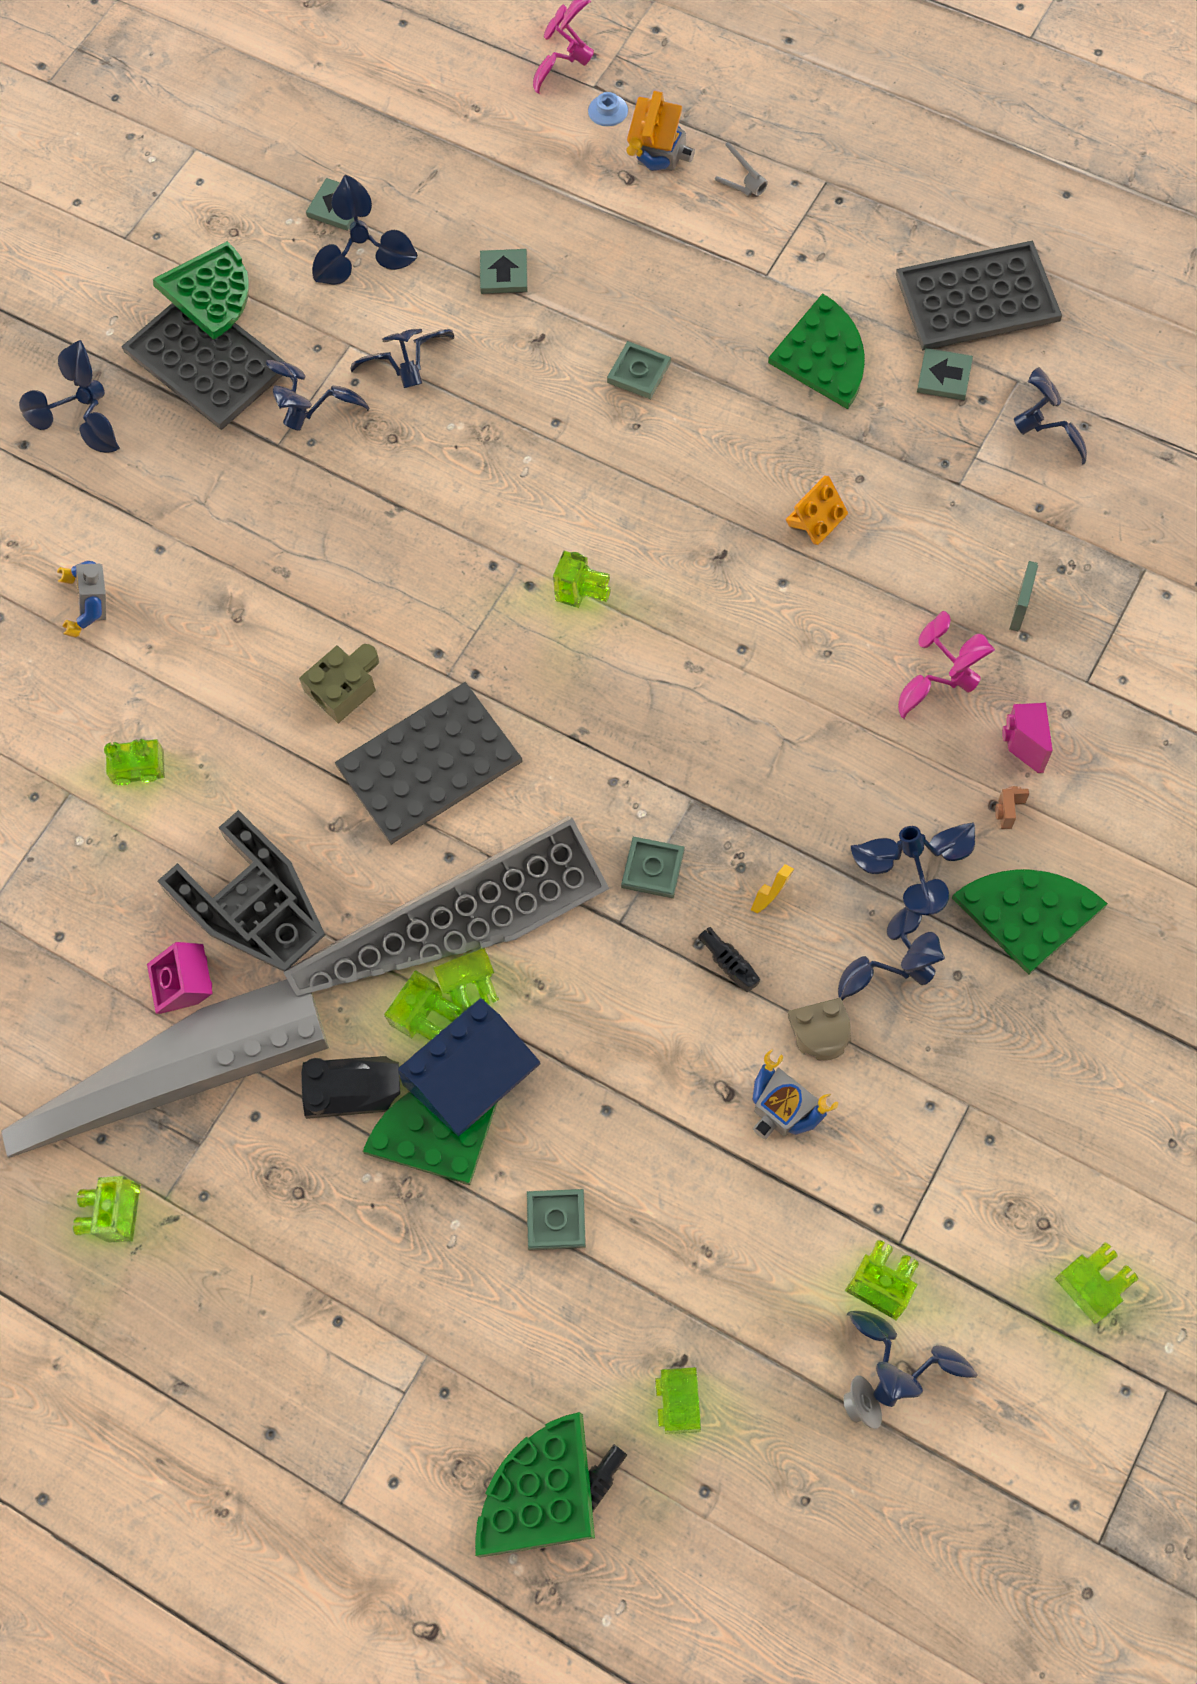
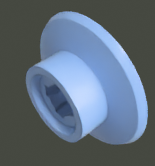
[588,92,628,126]

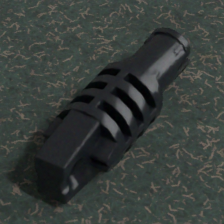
[698,927,760,992]
[589,1444,627,1512]

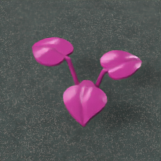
[533,0,594,94]
[898,611,995,720]

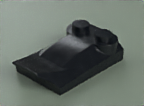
[301,1056,400,1119]

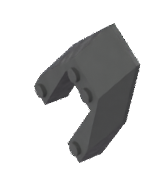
[158,810,326,972]

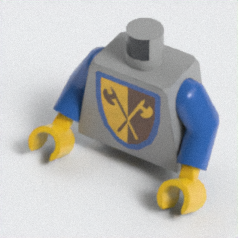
[626,100,695,171]
[57,561,106,638]
[752,1049,838,1140]

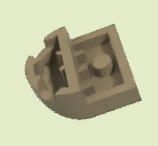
[788,997,851,1061]

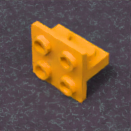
[627,91,682,151]
[785,476,848,545]

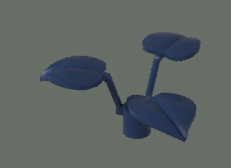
[312,175,418,285]
[350,329,454,388]
[19,340,120,453]
[266,360,370,431]
[1014,367,1087,465]
[851,822,975,916]
[838,907,945,1001]
[847,1311,978,1407]

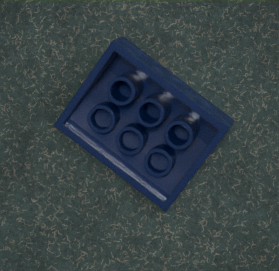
[398,998,541,1137]

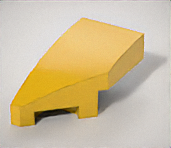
[751,864,794,914]

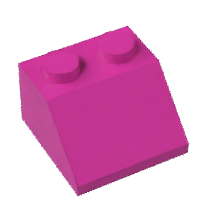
[1002,703,1053,773]
[147,942,213,1014]

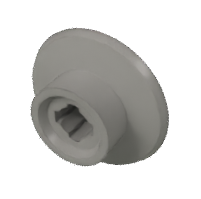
[844,1376,882,1429]

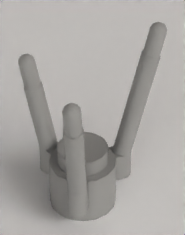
[715,142,768,197]

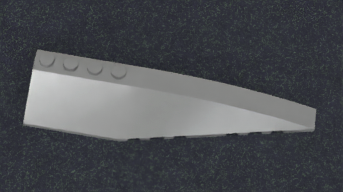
[283,816,609,996]
[1,979,329,1158]

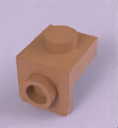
[995,786,1029,829]

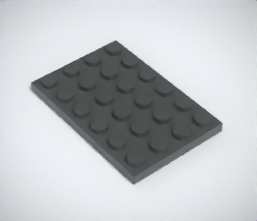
[896,240,1062,351]
[122,303,285,430]
[335,682,523,845]

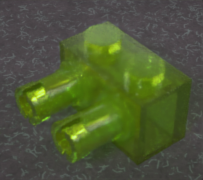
[553,551,611,608]
[104,739,165,785]
[432,947,500,1017]
[384,970,461,1040]
[73,1176,141,1242]
[845,1240,919,1321]
[1054,1242,1139,1324]
[655,1367,701,1434]

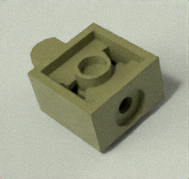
[299,644,379,724]

